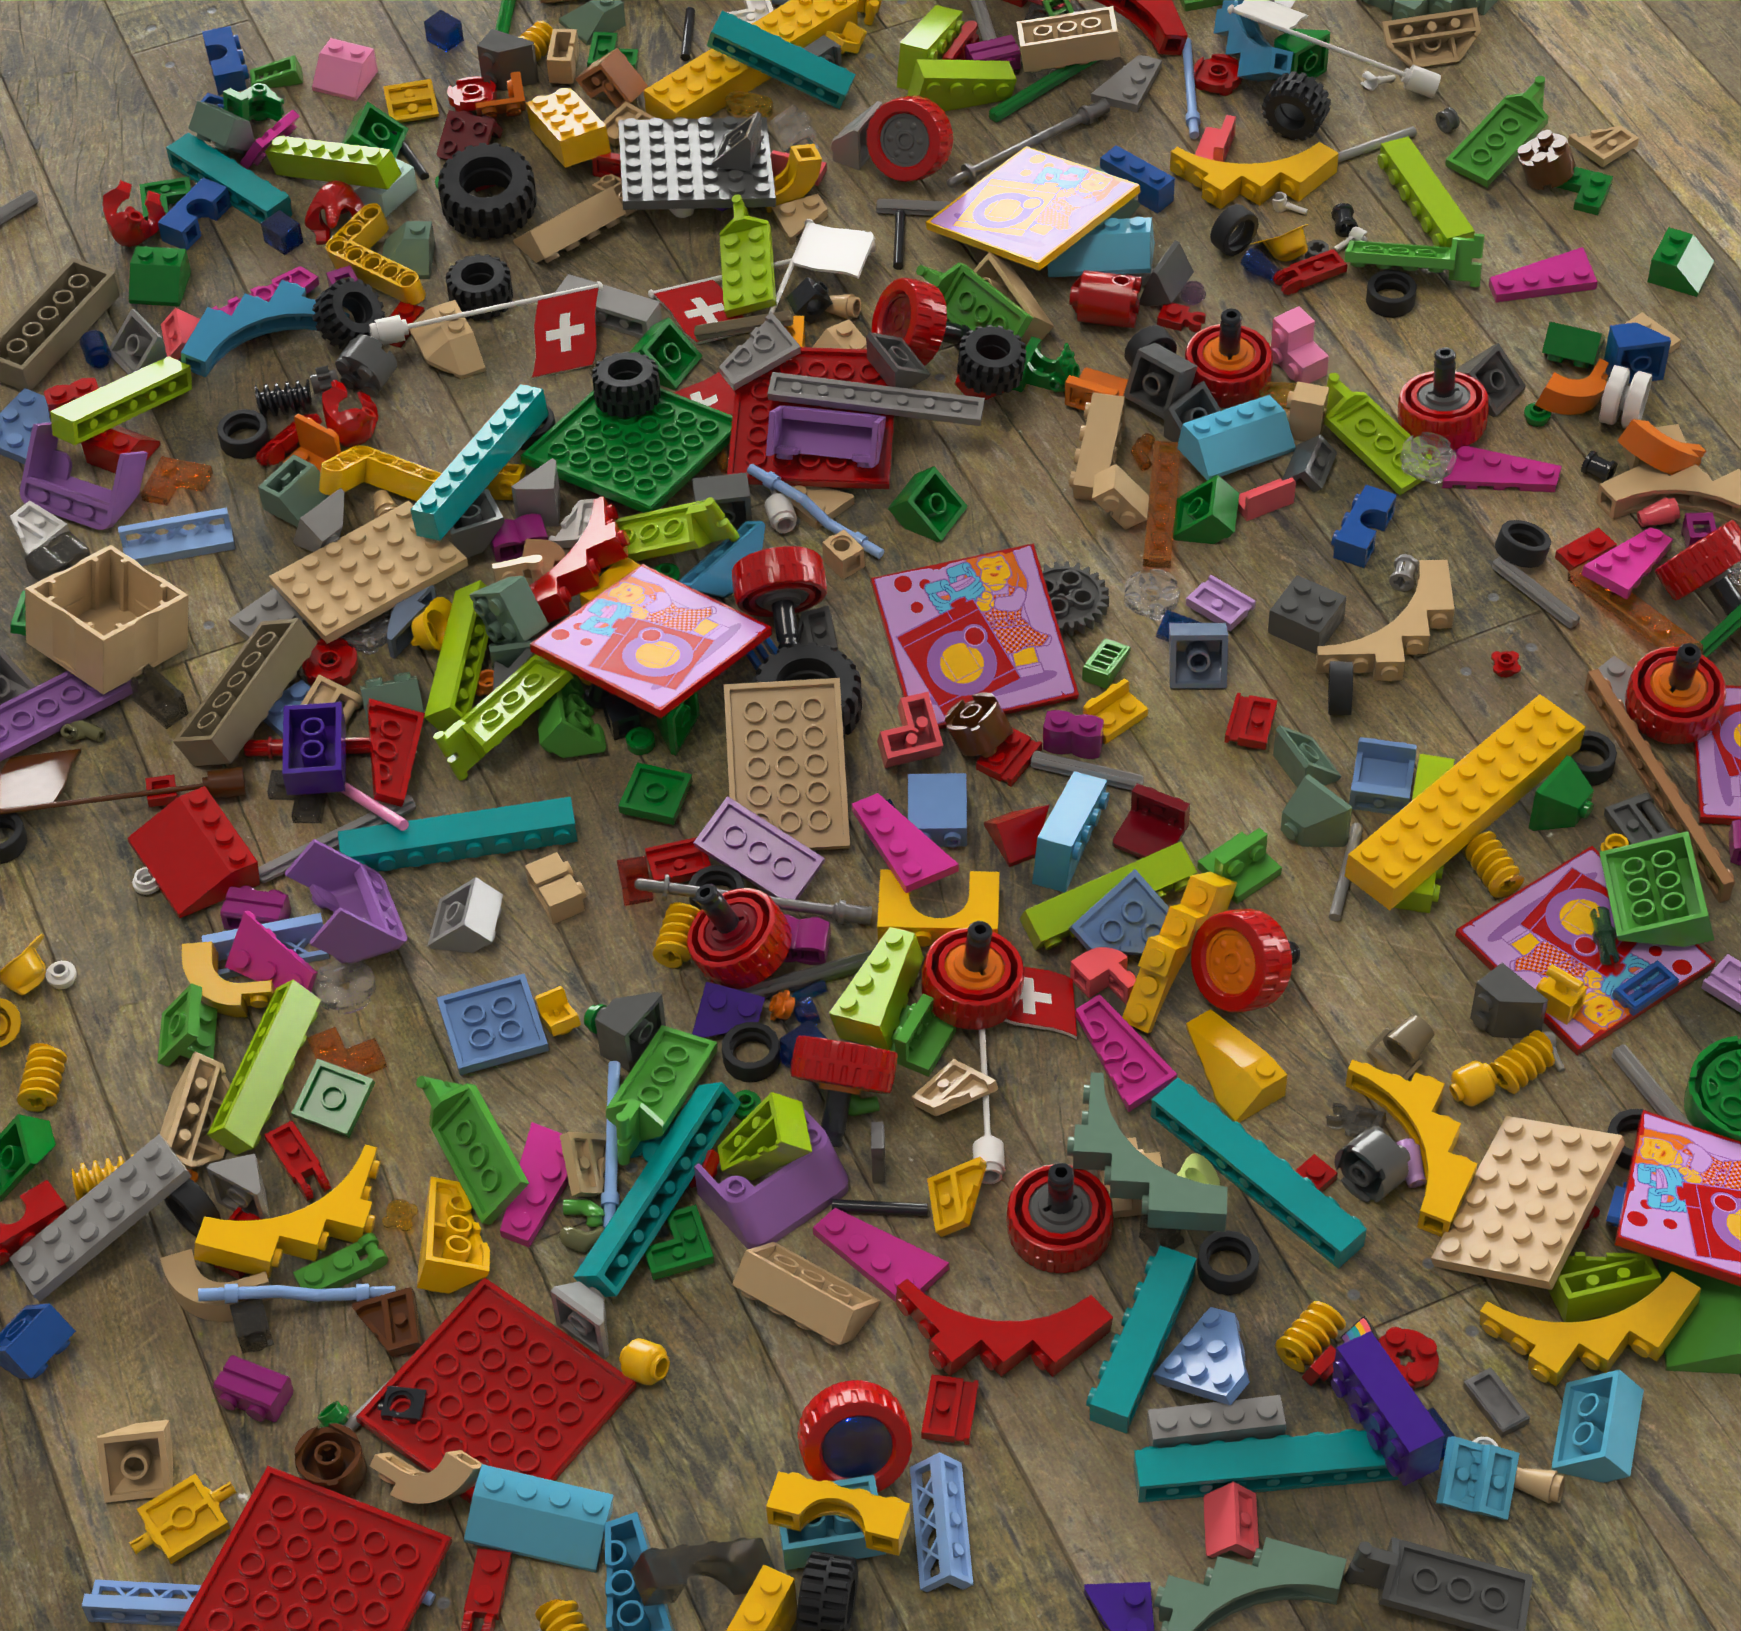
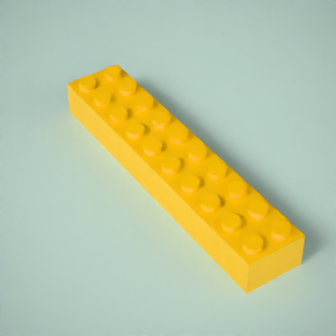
[644,0,858,119]
[1344,694,1586,911]

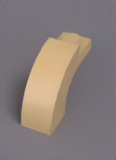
[369,1450,483,1504]

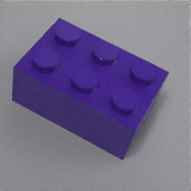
[282,702,346,795]

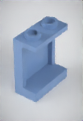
[1349,737,1417,815]
[908,773,967,848]

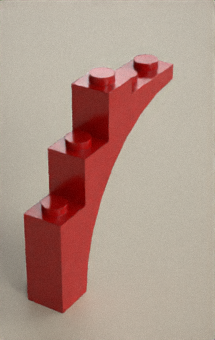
[1094,0,1188,55]
[529,496,630,623]
[896,1279,1113,1377]

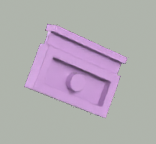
[1186,575,1256,632]
[1701,954,1741,1013]

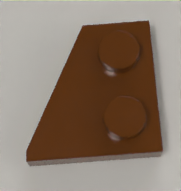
[352,1287,422,1357]

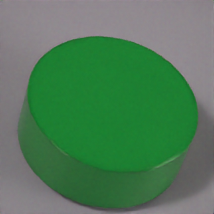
[626,727,655,755]

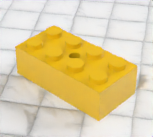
[525,88,611,168]

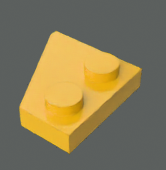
[927,1157,987,1237]

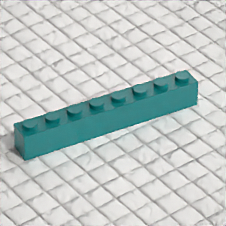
[410,384,549,541]
[338,797,578,872]
[1151,1077,1367,1269]
[573,1082,741,1297]
[1133,1429,1399,1503]

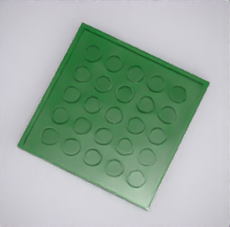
[520,388,733,513]

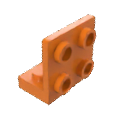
[475,71,526,118]
[1065,367,1128,411]
[282,413,341,472]

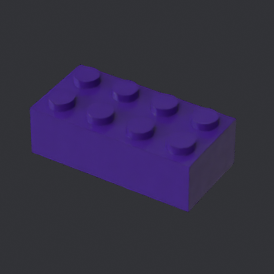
[1331,1331,1445,1486]

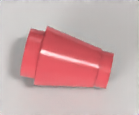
[1637,497,1680,527]

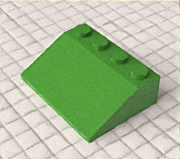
[1599,831,1715,947]
[1657,1259,1741,1374]

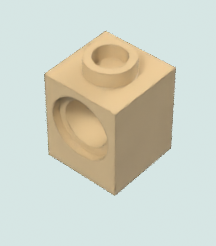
[822,530,865,579]

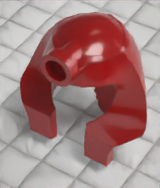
[103,180,166,247]
[304,180,364,245]
[322,380,378,447]

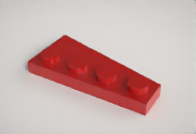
[367,698,425,807]

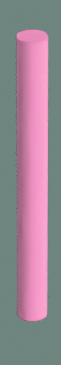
[341,782,409,831]

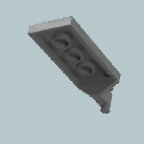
[1344,1537,1533,1631]

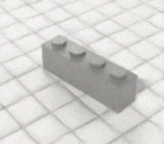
[555,274,662,338]
[1146,1395,1286,1448]

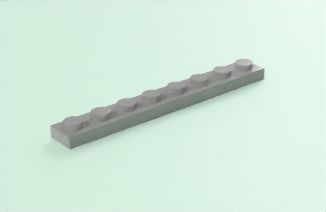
[768,372,985,426]

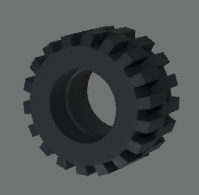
[1262,72,1331,141]
[446,254,513,321]
[312,278,385,350]
[957,325,1026,396]
[592,352,661,418]
[796,1551,858,1631]

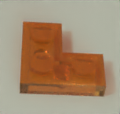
[141,456,213,506]
[307,1027,387,1076]

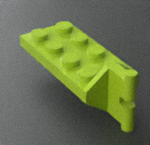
[719,194,777,318]
[1324,373,1441,495]
[604,497,740,568]
[433,654,573,781]

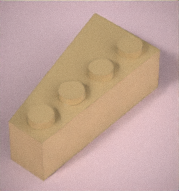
[1069,392,1126,501]

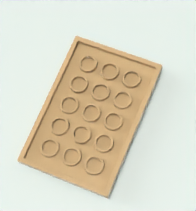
[269,501,469,644]
[724,678,850,851]
[1431,1116,1625,1290]

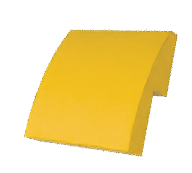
[383,79,439,123]

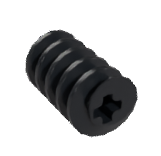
[255,379,312,418]

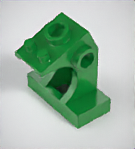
[223,83,284,122]
[1012,336,1080,392]

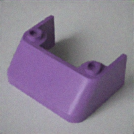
[766,406,886,468]
[20,423,148,530]
[285,839,407,964]
[694,1109,849,1249]

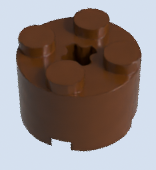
[1517,130,1576,190]
[945,692,1013,758]
[295,1423,367,1497]

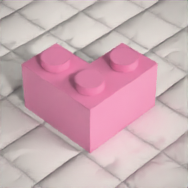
[1271,306,1329,383]

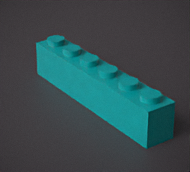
[707,10,856,110]
[166,132,293,231]
[1086,1245,1197,1434]

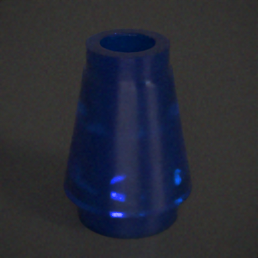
[1240,247,1280,282]

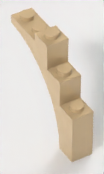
[1596,463,1741,527]
[1315,560,1455,681]

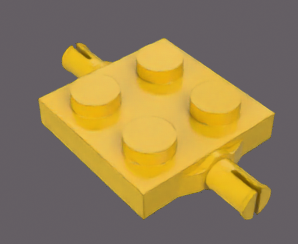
[129,1473,237,1564]

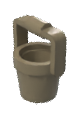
[1366,1014,1434,1080]

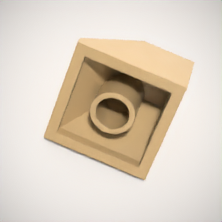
[97,1420,173,1503]

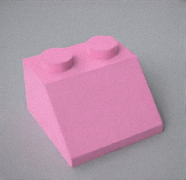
[312,38,378,101]

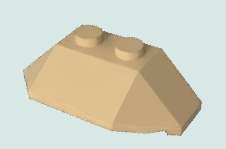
[1381,7,1481,68]
[409,300,486,379]
[160,1051,230,1169]

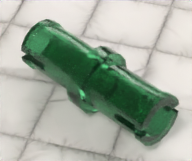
[1590,907,1620,965]

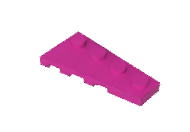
[1489,247,1597,303]
[212,266,319,316]
[1442,446,1562,492]
[1582,527,1673,599]
[852,793,959,893]
[1076,994,1177,1112]
[500,1122,568,1248]
[813,1208,949,1302]

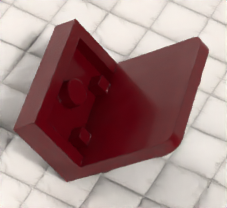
[437,110,503,160]
[1112,783,1190,858]

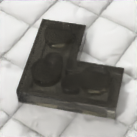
[267,770,327,823]

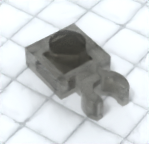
[1326,1103,1387,1138]

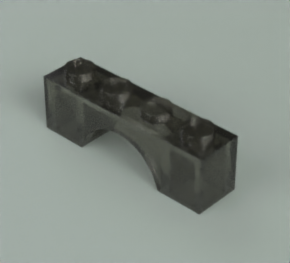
[630,1537,775,1606]

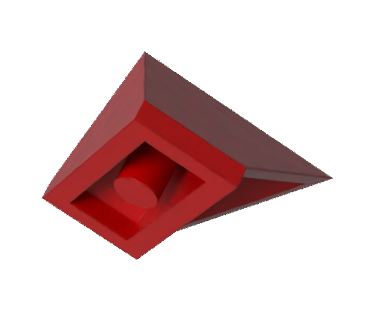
[984,804,1050,867]

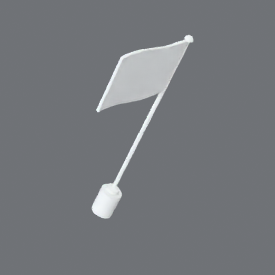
[1227,0,1441,98]
[769,219,875,313]

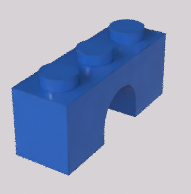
[202,26,249,95]
[1100,145,1175,214]
[158,178,231,251]
[1331,485,1397,568]

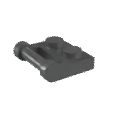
[1604,793,1678,845]

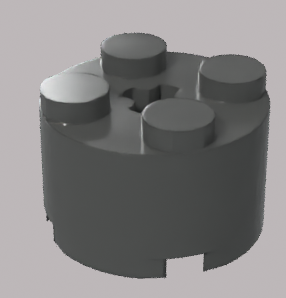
[335,334,397,397]
[1334,1126,1410,1202]

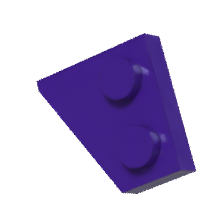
[692,981,765,1038]
[1084,1582,1154,1631]

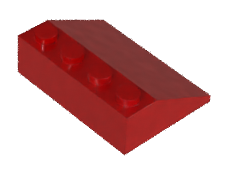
[127,786,260,919]

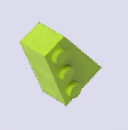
[717,1092,812,1181]
[1548,1252,1661,1322]

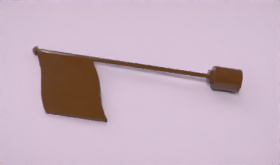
[0,749,246,815]

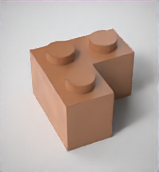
[575,47,648,109]

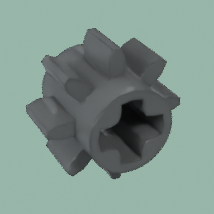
[310,365,339,396]

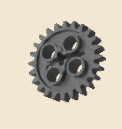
[1042,561,1109,637]

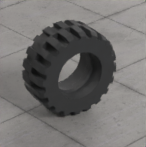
[438,143,537,240]
[753,642,862,739]

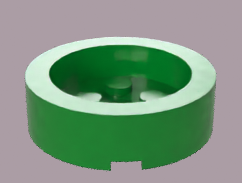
[1684,1036,1741,1142]

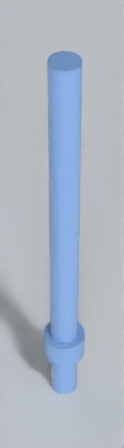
[1182,38,1201,139]
[601,1061,621,1229]

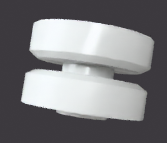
[1599,365,1652,428]

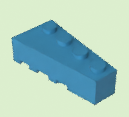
[1032,771,1110,893]
[605,1512,675,1631]

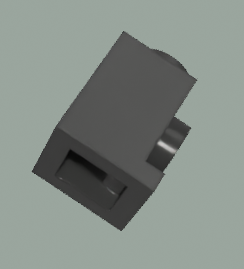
[804,35,842,66]

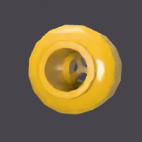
[1449,1060,1498,1107]
[619,1338,670,1386]

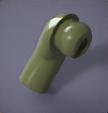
[60,720,106,742]
[559,1226,604,1252]

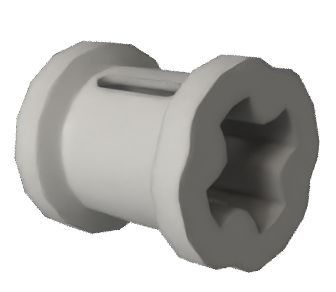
[1389,554,1419,591]

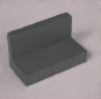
[1282,434,1337,492]

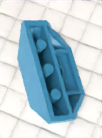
[678,521,765,598]

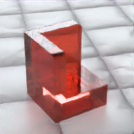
[617,856,653,906]

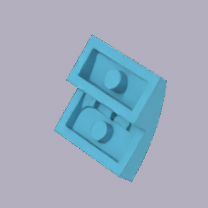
[1436,1436,1520,1520]

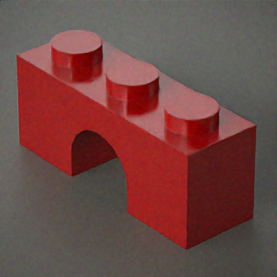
[0,1180,67,1266]

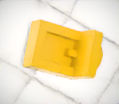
[826,21,867,54]
[535,986,581,1037]

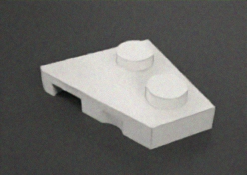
[548,498,606,548]
[10,500,69,562]

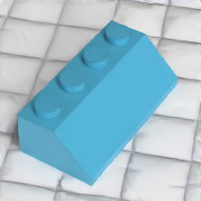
[1048,216,1155,277]
[1177,395,1296,480]
[464,1464,613,1573]

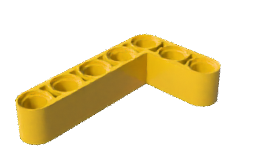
[325,203,426,305]
[319,445,442,501]

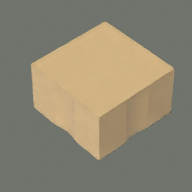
[25,545,189,695]

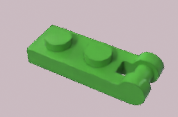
[293,1233,388,1302]

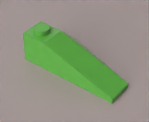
[538,672,606,758]

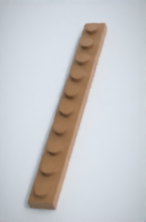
[1584,669,1735,903]

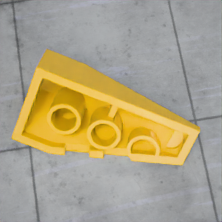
[1186,1009,1287,1123]
[417,1176,490,1294]

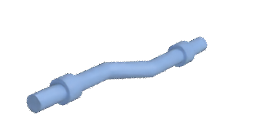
[747,464,884,559]
[198,1283,395,1304]

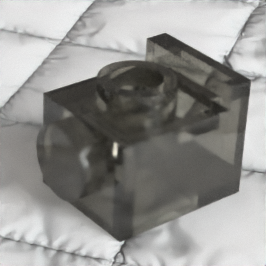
[1139,1214,1185,1255]

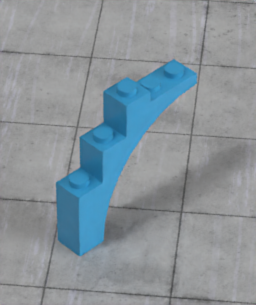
[1214,0,1293,82]
[181,280,350,377]

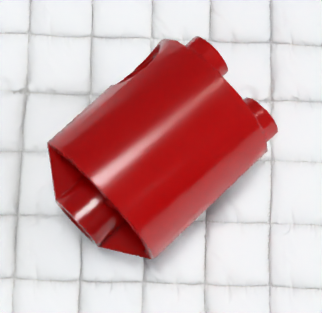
[1069,270,1142,328]

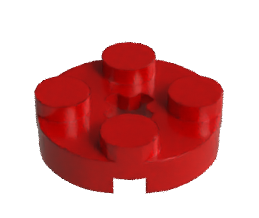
[1194,54,1242,96]
[447,76,497,112]
[302,638,359,686]
[1379,1327,1439,1391]

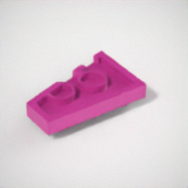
[240,109,300,169]
[225,911,318,992]

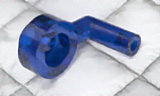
[792,980,828,1028]

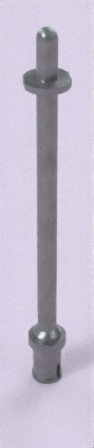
[947,98,1110,188]
[634,874,872,926]

